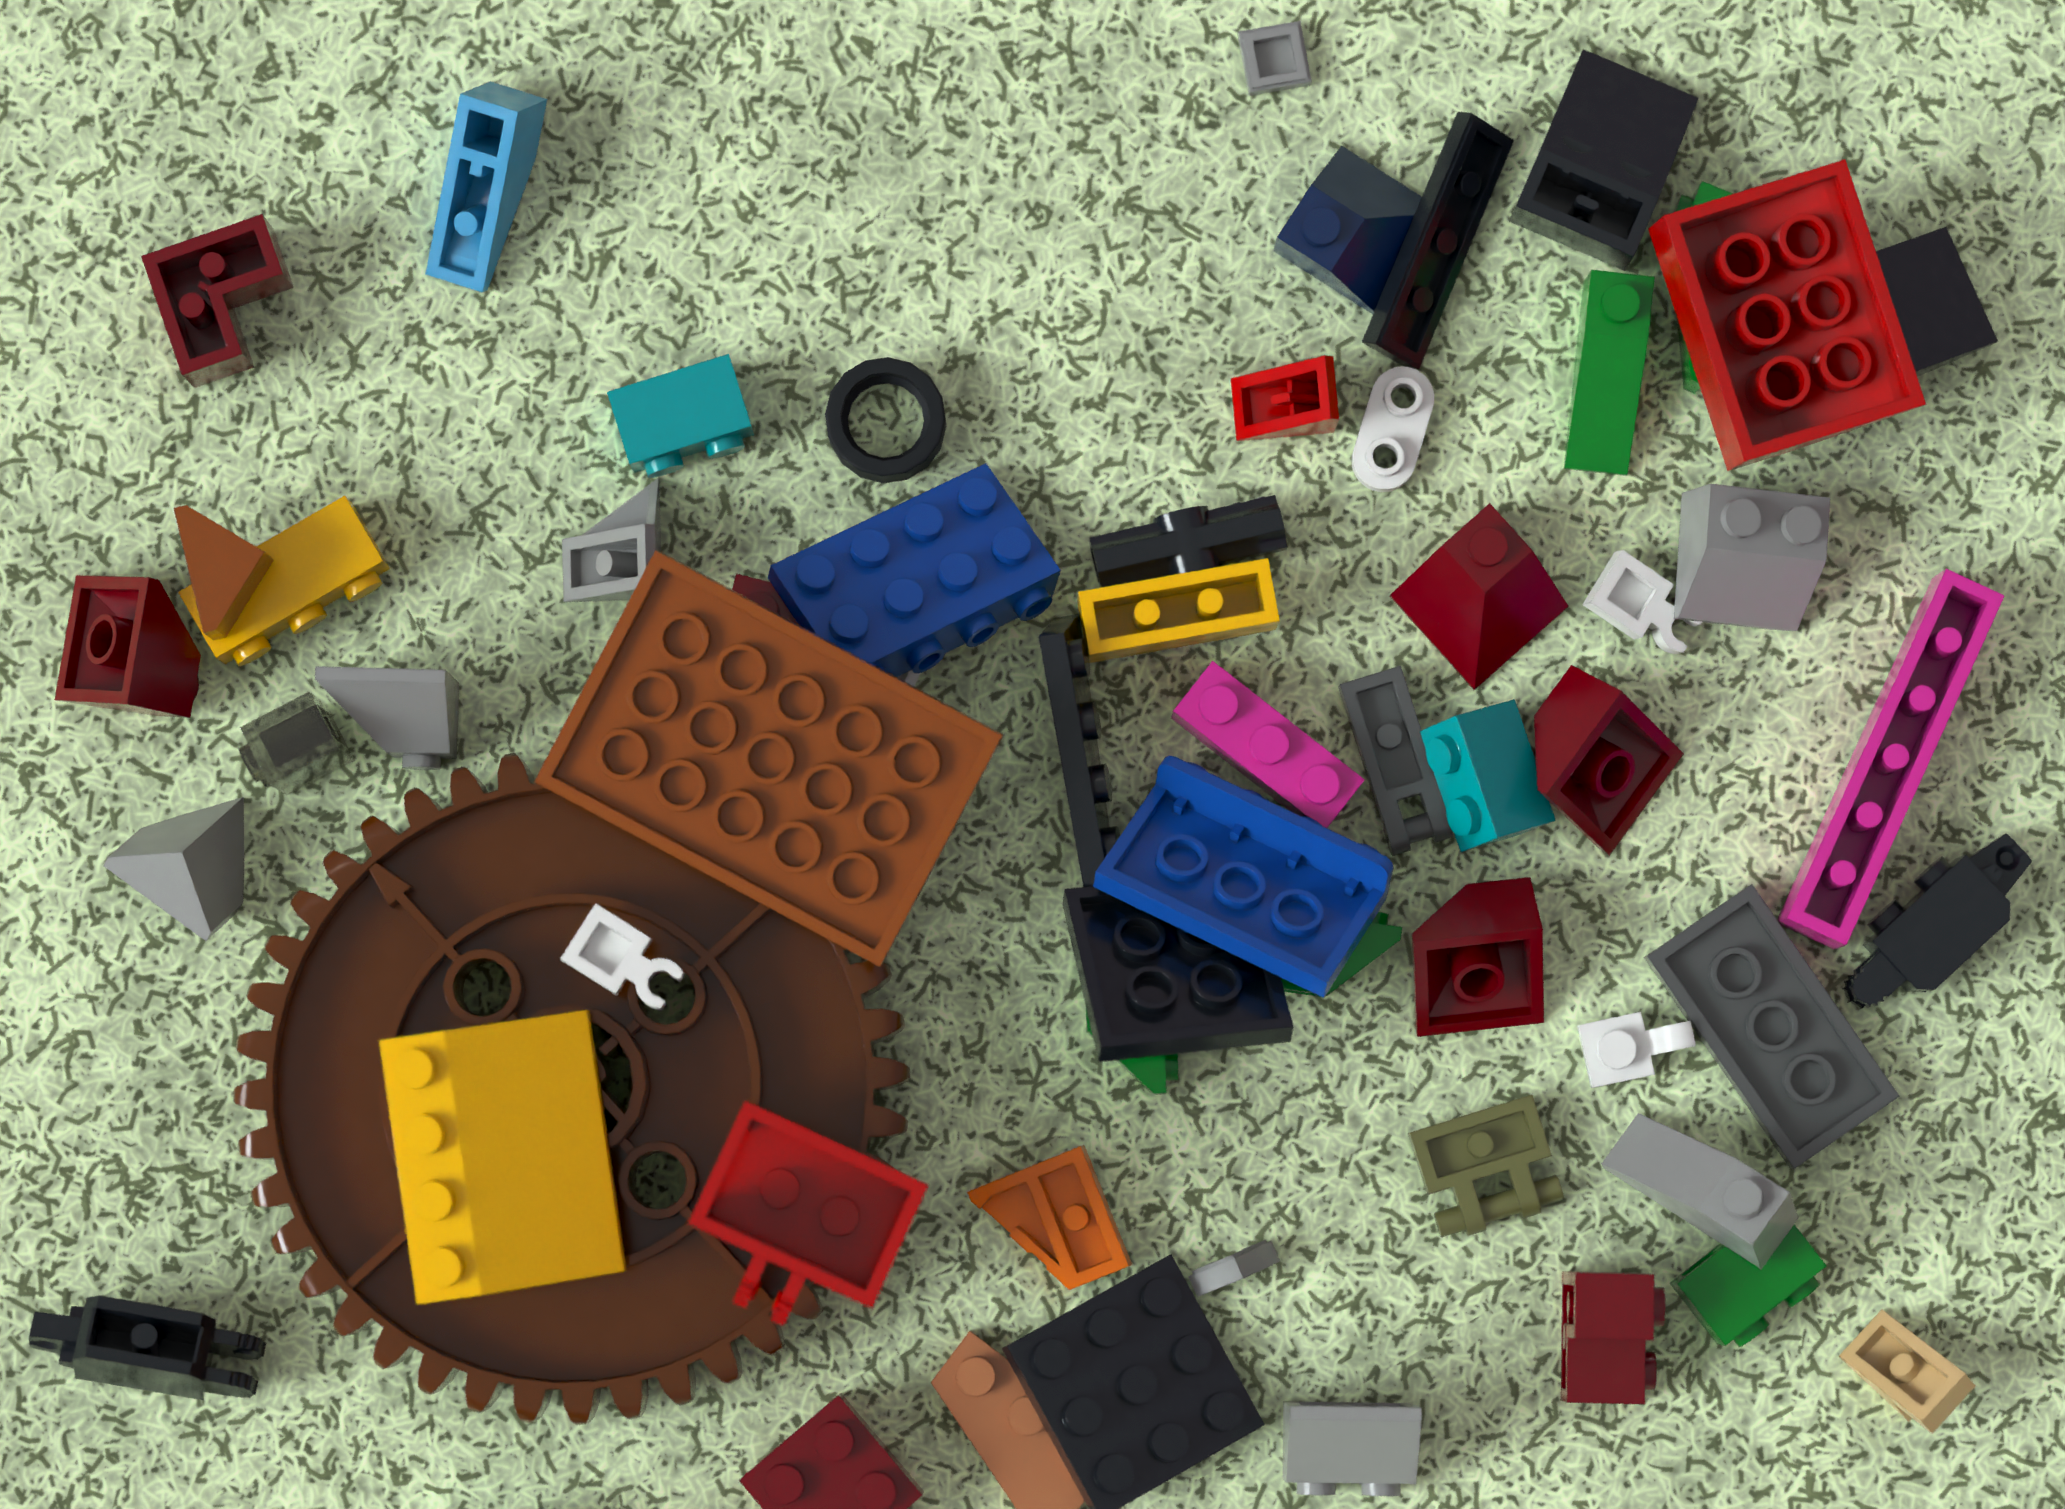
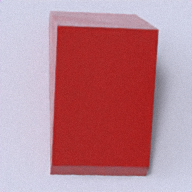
[1231,355,1339,441]

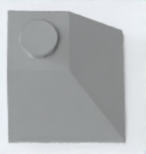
[315,666,459,770]

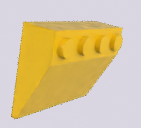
[379,1010,627,1304]

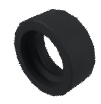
[825,357,946,483]

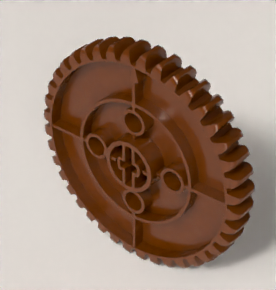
[233,753,910,1425]

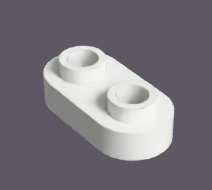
[1352,367,1434,492]

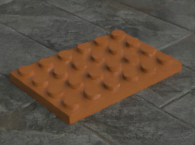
[534,550,1004,967]

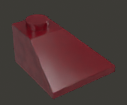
[1389,503,1569,690]
[55,575,201,718]
[1534,665,1684,856]
[1412,877,1544,1037]

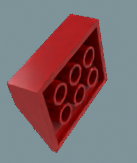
[1648,159,1926,471]

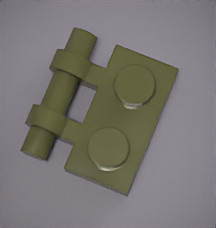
[1408,1095,1564,1238]

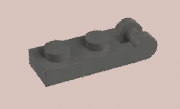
[1338,665,1454,856]

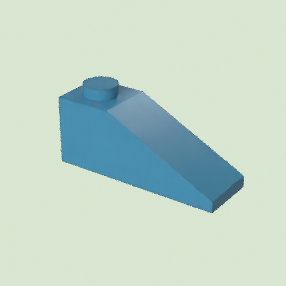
[426,81,548,293]

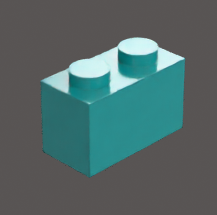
[607,354,755,478]
[1420,699,1556,852]

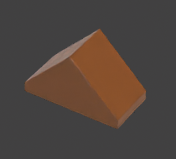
[174,505,274,640]

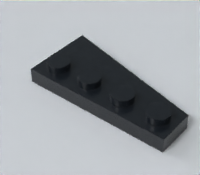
[1038,614,1120,887]

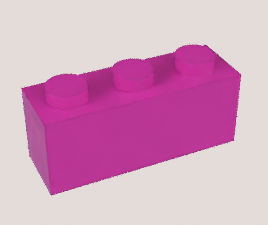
[1171,661,1365,828]

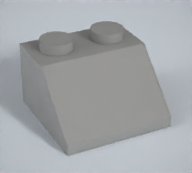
[1674,484,1830,631]
[1283,1401,1422,1496]

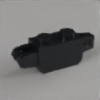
[1842,833,2032,1009]
[28,1295,266,1400]

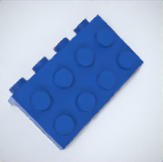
[768,463,1061,677]
[1093,756,1394,998]

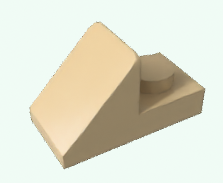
[1839,1309,1976,1434]

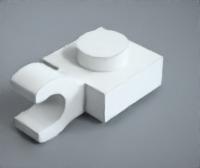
[1577,1012,1696,1088]

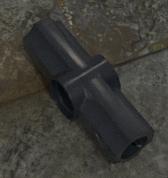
[1089,495,1288,588]

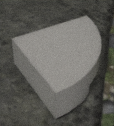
[1188,1240,1280,1297]

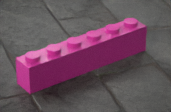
[1777,569,2005,949]

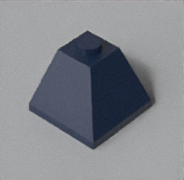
[1273,146,1422,314]

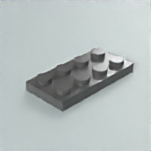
[1644,884,1899,1169]

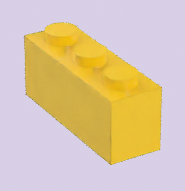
[178,496,390,666]
[1077,558,1280,663]

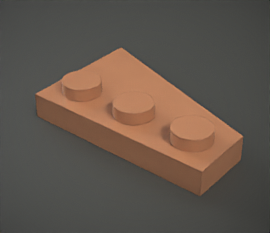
[931,1331,1085,1509]

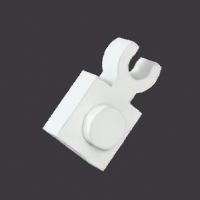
[1582,550,1702,654]
[560,904,684,1010]

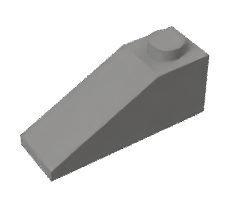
[1601,1113,1799,1269]

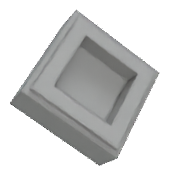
[1238,21,1312,96]

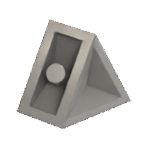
[562,478,661,602]
[103,797,244,941]

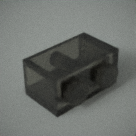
[238,692,355,795]

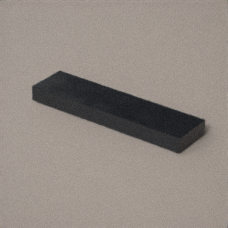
[1362,112,1514,370]

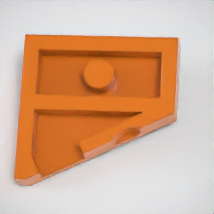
[967,1145,1132,1290]

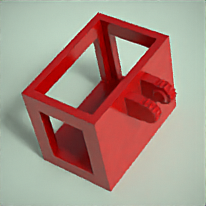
[688,1101,929,1326]

